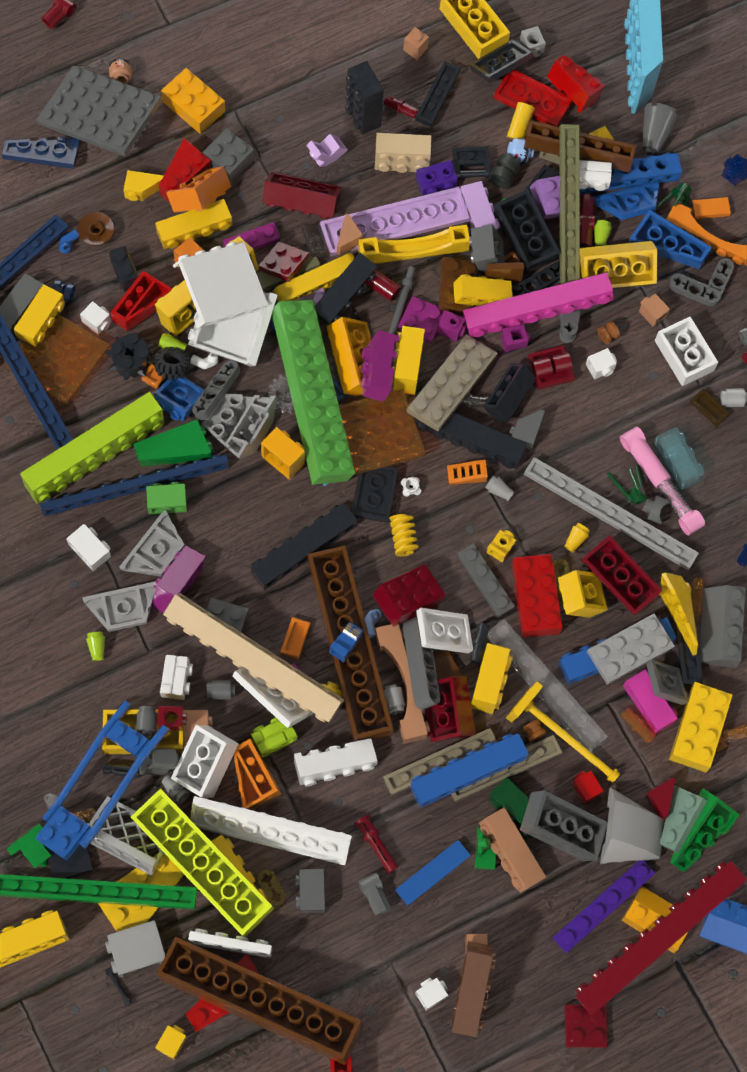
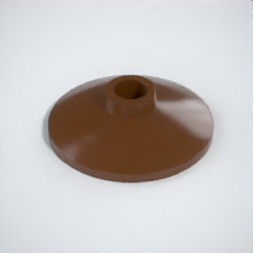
[77,212,114,246]

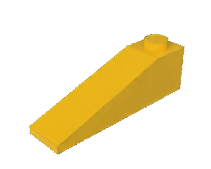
[660,573,698,656]

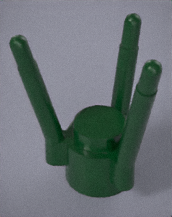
[654,183,692,213]
[607,465,648,505]

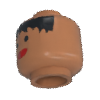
[108,58,132,84]

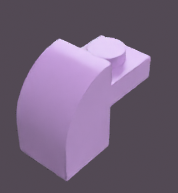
[306,134,348,167]

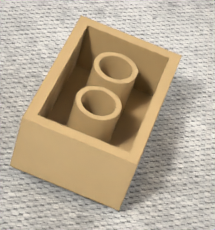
[375,133,431,173]

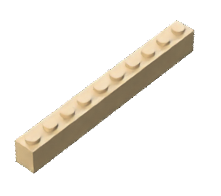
[163,593,344,722]

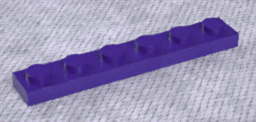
[552,860,655,953]

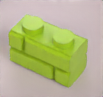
[251,717,297,758]

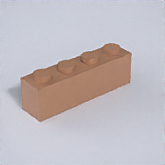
[479,808,546,893]

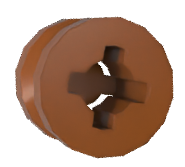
[597,321,620,344]
[522,719,547,743]

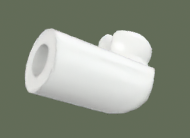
[190,353,218,369]

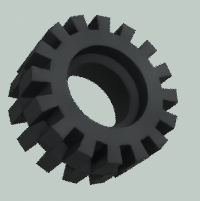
[155,347,189,380]

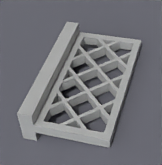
[88,796,165,876]

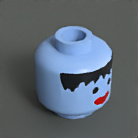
[507,138,534,163]

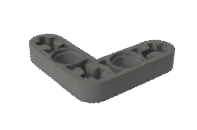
[669,258,734,307]

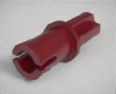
[384,94,419,118]

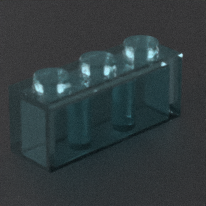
[654,427,705,490]

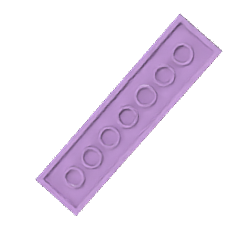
[320,187,470,256]

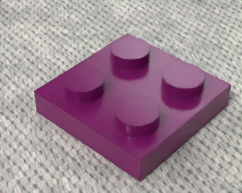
[397,296,444,343]

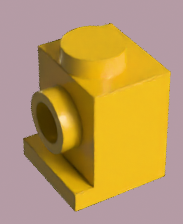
[487,530,516,563]

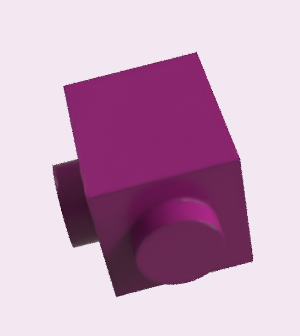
[437,311,467,342]

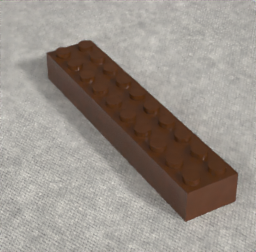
[308,546,393,742]
[156,937,363,1065]

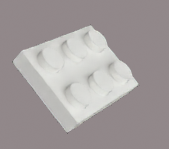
[416,608,473,653]

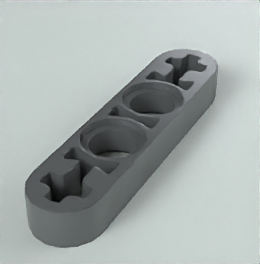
[192,360,240,420]

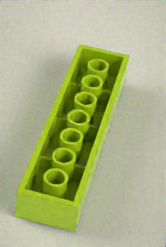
[20,392,164,504]

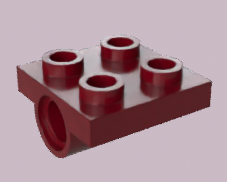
[527,345,575,390]

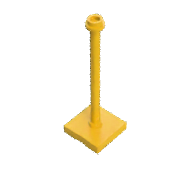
[506,682,620,783]

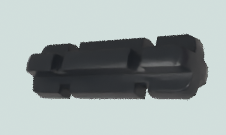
[102,763,141,778]

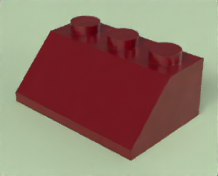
[426,676,476,742]

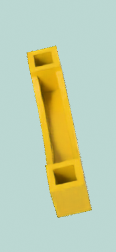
[358,225,470,264]

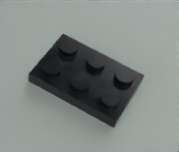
[470,40,533,83]
[352,461,398,523]

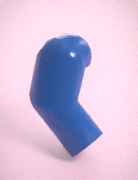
[59,230,79,254]

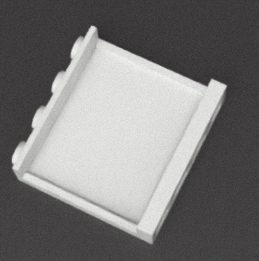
[173,242,268,329]
[188,292,277,367]

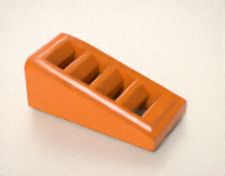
[447,460,487,485]

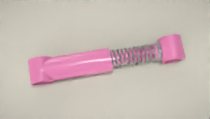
[620,427,705,536]

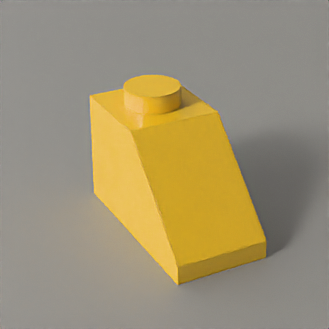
[123,170,163,201]

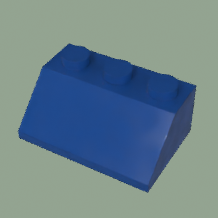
[699,899,747,954]

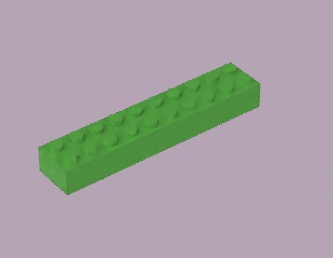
[272,300,355,485]

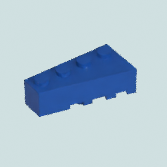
[629,210,712,269]

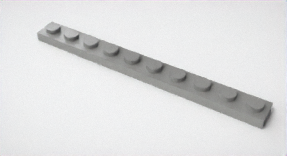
[524,457,699,571]

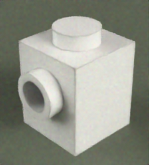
[80,301,111,335]
[586,348,617,380]
[415,978,449,1011]

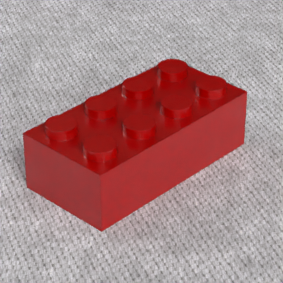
[511,554,562,638]

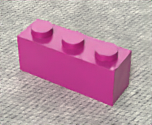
[623,669,678,735]

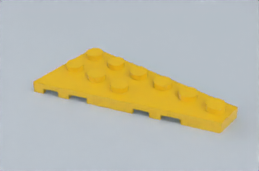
[98,854,184,932]

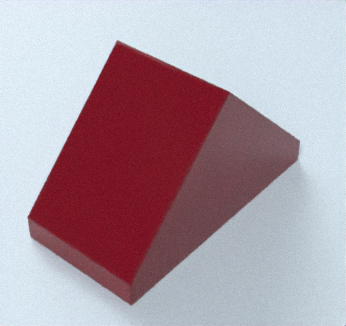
[646,778,676,821]

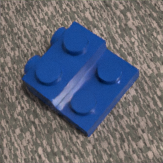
[154,377,204,422]

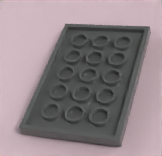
[36,66,163,157]

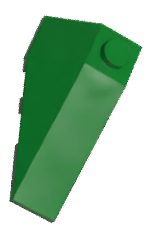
[670,789,740,872]

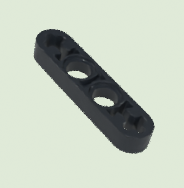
[512,260,560,296]

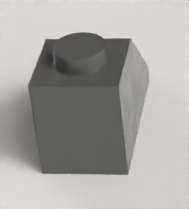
[509,410,545,451]

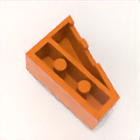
[166,166,231,212]
[234,739,282,811]

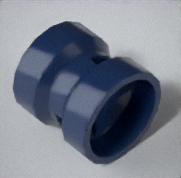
[52,279,76,302]

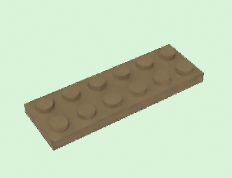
[407,334,498,431]

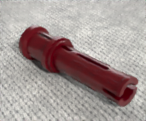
[354,814,398,874]

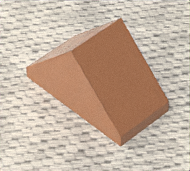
[337,214,363,255]

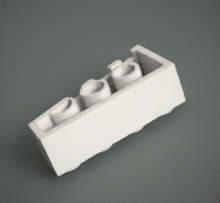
[294,739,377,787]

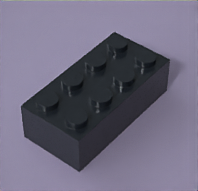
[345,61,384,135]
[494,189,560,274]

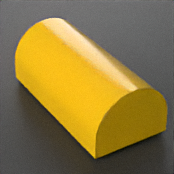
[507,102,535,139]

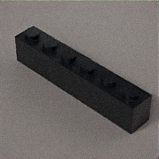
[413,412,527,470]
[250,503,358,591]

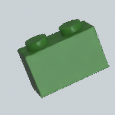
[146,482,187,514]

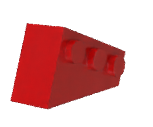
[159,138,211,203]
[111,271,172,332]

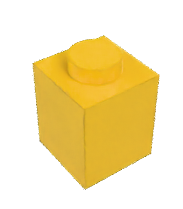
[155,1025,187,1060]

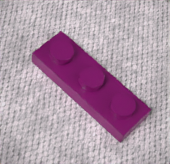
[223,222,281,250]

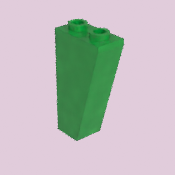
[133,420,214,467]

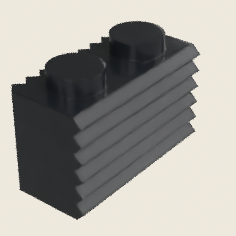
[109,246,138,291]

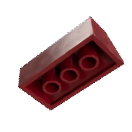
[262,172,342,219]
[581,535,662,616]

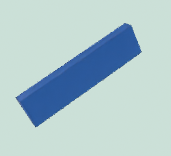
[395,840,471,906]

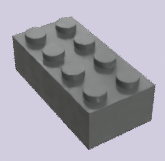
[520,790,608,861]

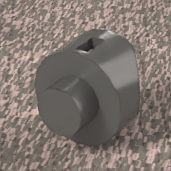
[642,495,670,524]

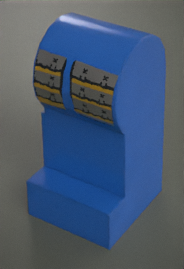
[329,622,363,662]

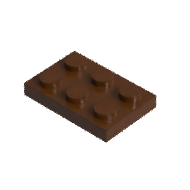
[439,257,478,315]

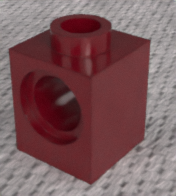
[157,706,187,731]

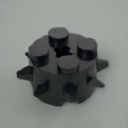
[105,333,155,381]

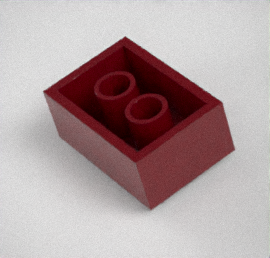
[373,564,446,627]

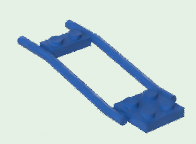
[35,701,169,861]

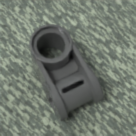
[559,309,580,344]

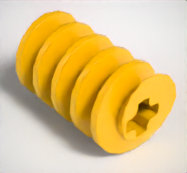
[389,514,419,557]

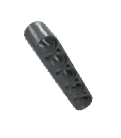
[403,616,440,710]

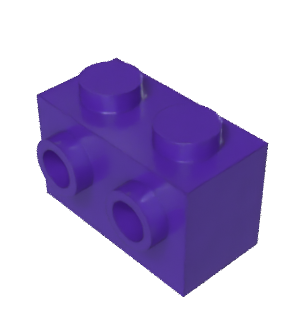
[416,160,458,196]

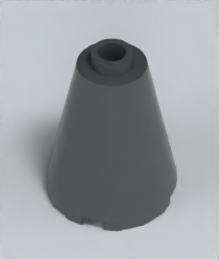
[642,103,680,155]

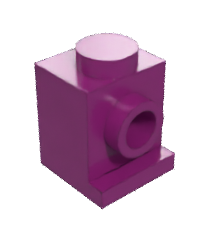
[500,324,530,353]

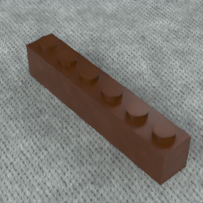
[524,120,636,172]

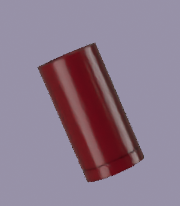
[364,270,401,302]

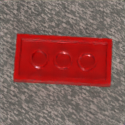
[493,70,572,127]

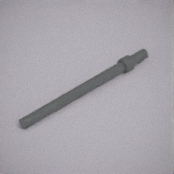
[389,267,416,335]

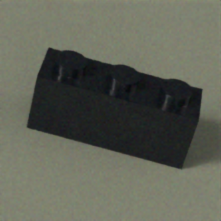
[483,363,536,422]

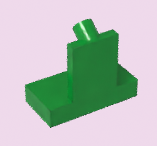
[6,823,51,868]
[474,827,496,870]

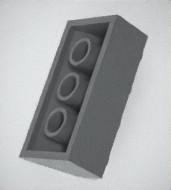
[699,585,746,668]

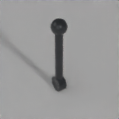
[105,968,132,1006]

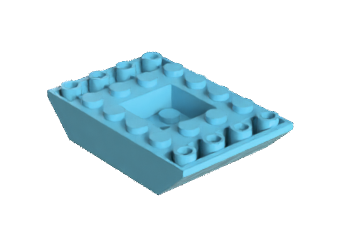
[624,0,663,114]

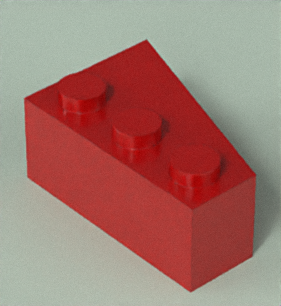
[547,55,606,113]

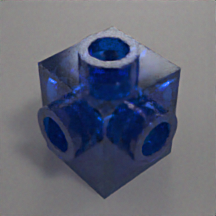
[722,154,747,186]

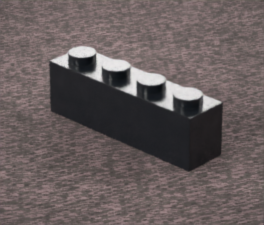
[315,252,377,325]

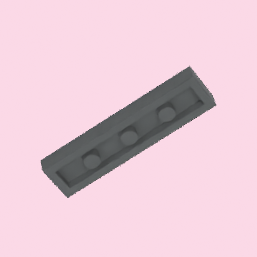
[457,544,515,618]

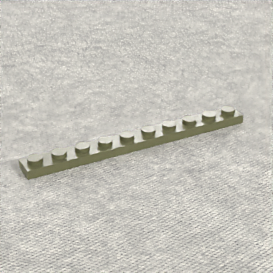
[560,124,580,285]

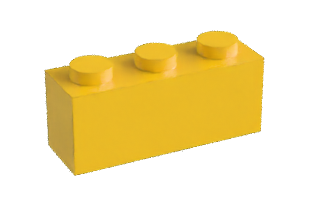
[453,274,512,306]
[14,284,65,347]

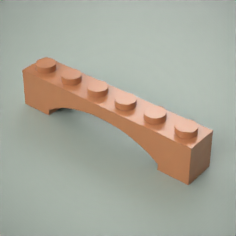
[375,624,430,744]

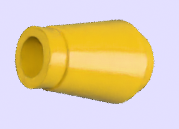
[564,523,590,553]

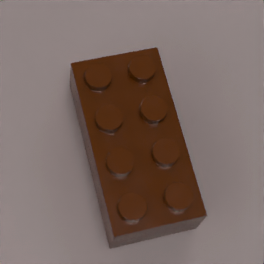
[452,941,496,1037]

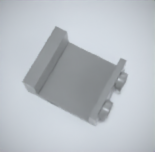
[105,920,165,978]

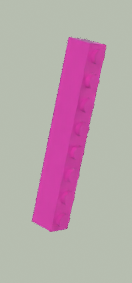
[463,272,614,337]

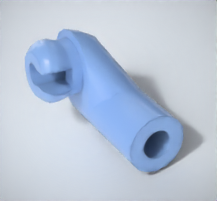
[364,609,381,638]

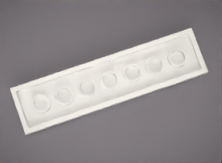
[190,796,352,865]

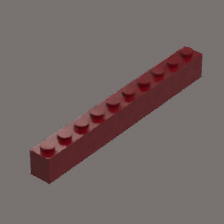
[575,861,747,1016]

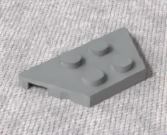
[120,510,185,577]
[82,581,156,632]

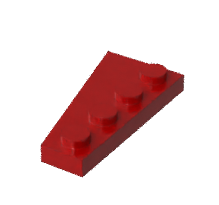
[186,953,259,1033]

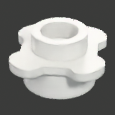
[401,477,421,497]

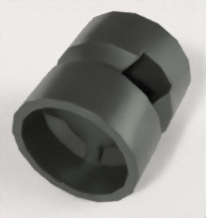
[489,154,521,189]

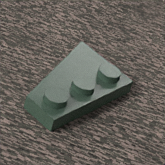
[660,785,707,853]

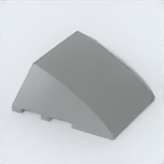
[202,394,277,459]
[600,788,664,864]

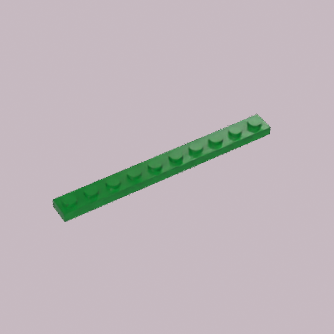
[0,874,198,910]

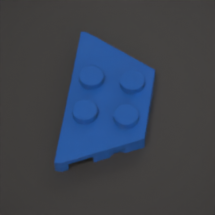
[594,180,659,220]

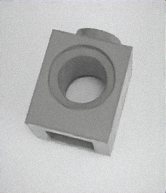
[520,26,546,57]

